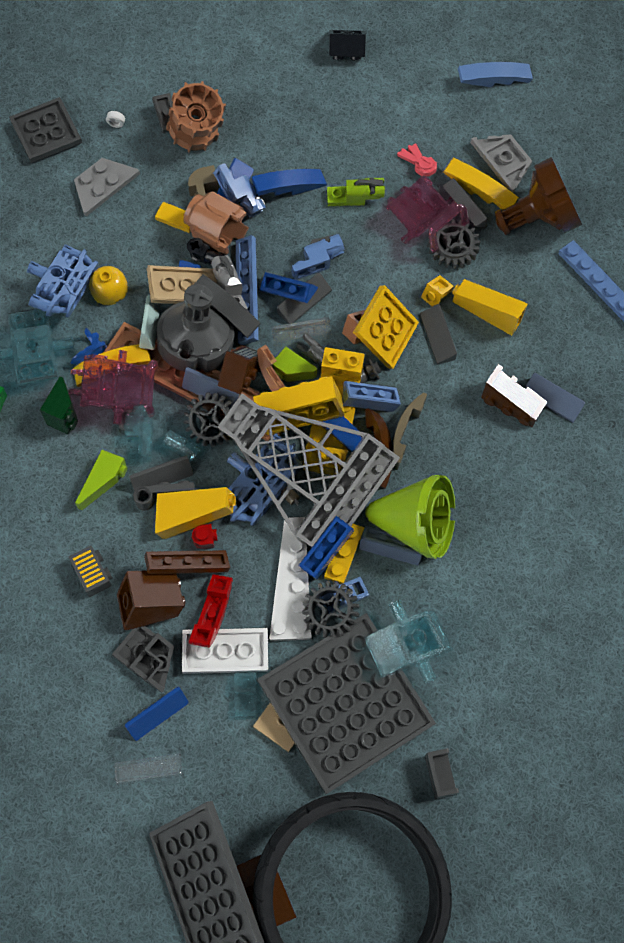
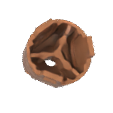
[184,191,249,255]

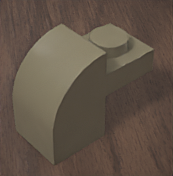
[188,165,219,197]

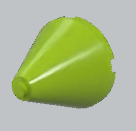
[365,475,456,559]

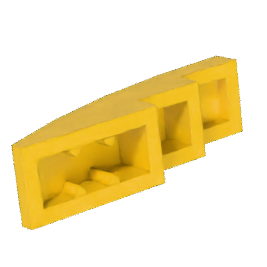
[443,157,519,210]

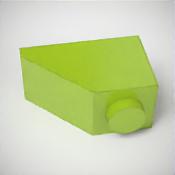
[271,346,317,382]

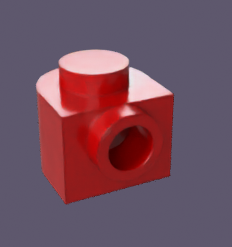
[192,524,218,549]

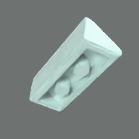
[139,295,160,350]

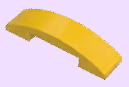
[73,344,152,387]

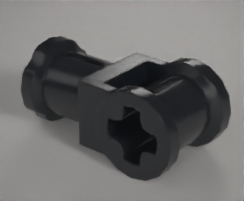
[187,238,225,264]

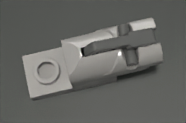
[211,255,248,310]

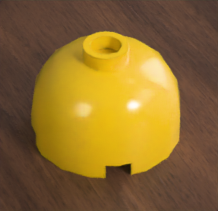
[89,266,128,305]

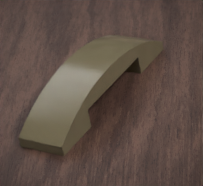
[393,393,427,470]

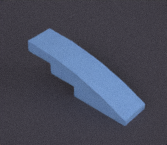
[458,62,533,87]

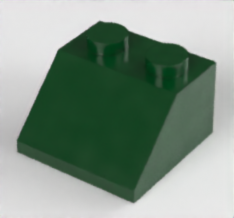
[40,376,78,434]

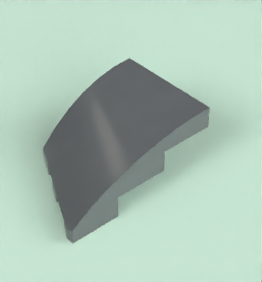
[112,626,174,693]

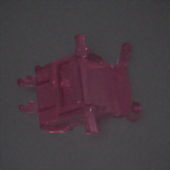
[386,176,469,252]
[69,350,159,425]

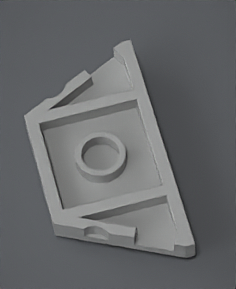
[470,134,532,193]
[74,158,140,216]

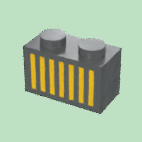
[68,546,113,597]

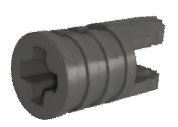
[296,333,324,368]

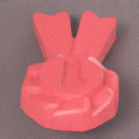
[397,143,437,177]

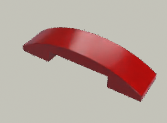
[189,574,233,648]

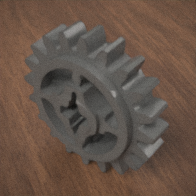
[427,219,480,269]

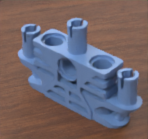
[27,244,99,318]
[227,433,303,526]

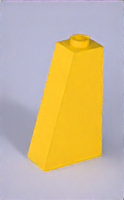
[452,279,528,336]
[155,487,236,539]

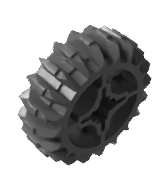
[183,393,232,447]
[302,581,360,638]

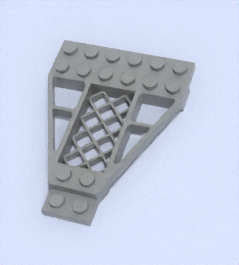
[217,393,400,547]

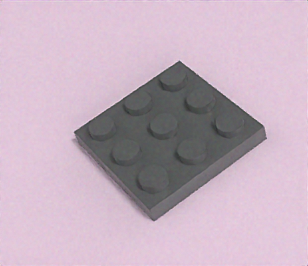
[9,97,82,163]

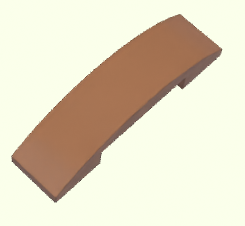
[257,345,285,391]

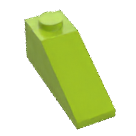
[75,450,127,510]

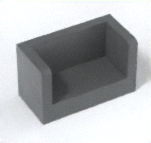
[425,748,459,800]

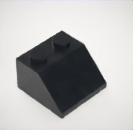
[329,30,366,60]

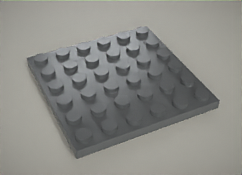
[257,613,436,795]

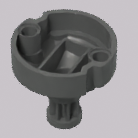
[157,284,234,372]

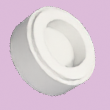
[106,111,125,128]

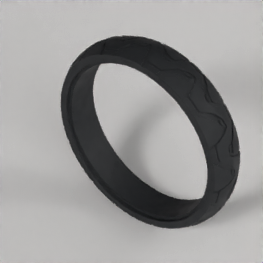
[253,792,452,943]

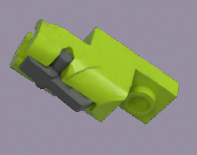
[327,178,385,206]

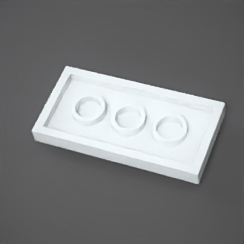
[182,628,268,674]

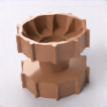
[166,81,226,152]

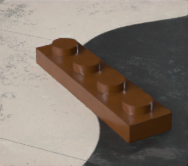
[144,550,230,574]

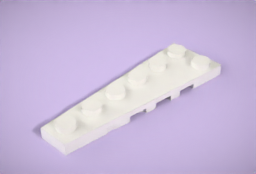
[269,517,311,641]

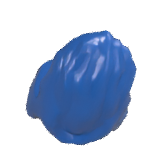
[70,328,107,365]

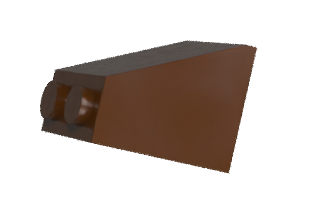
[116,571,185,630]

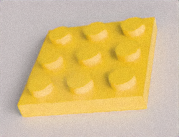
[353,285,419,369]

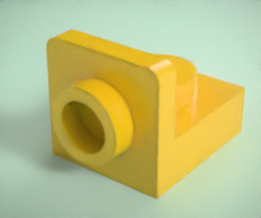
[421,275,454,307]

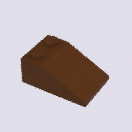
[237,854,297,926]

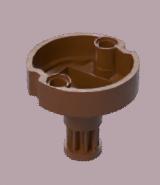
[495,157,582,235]

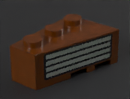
[218,345,261,394]
[481,364,547,427]

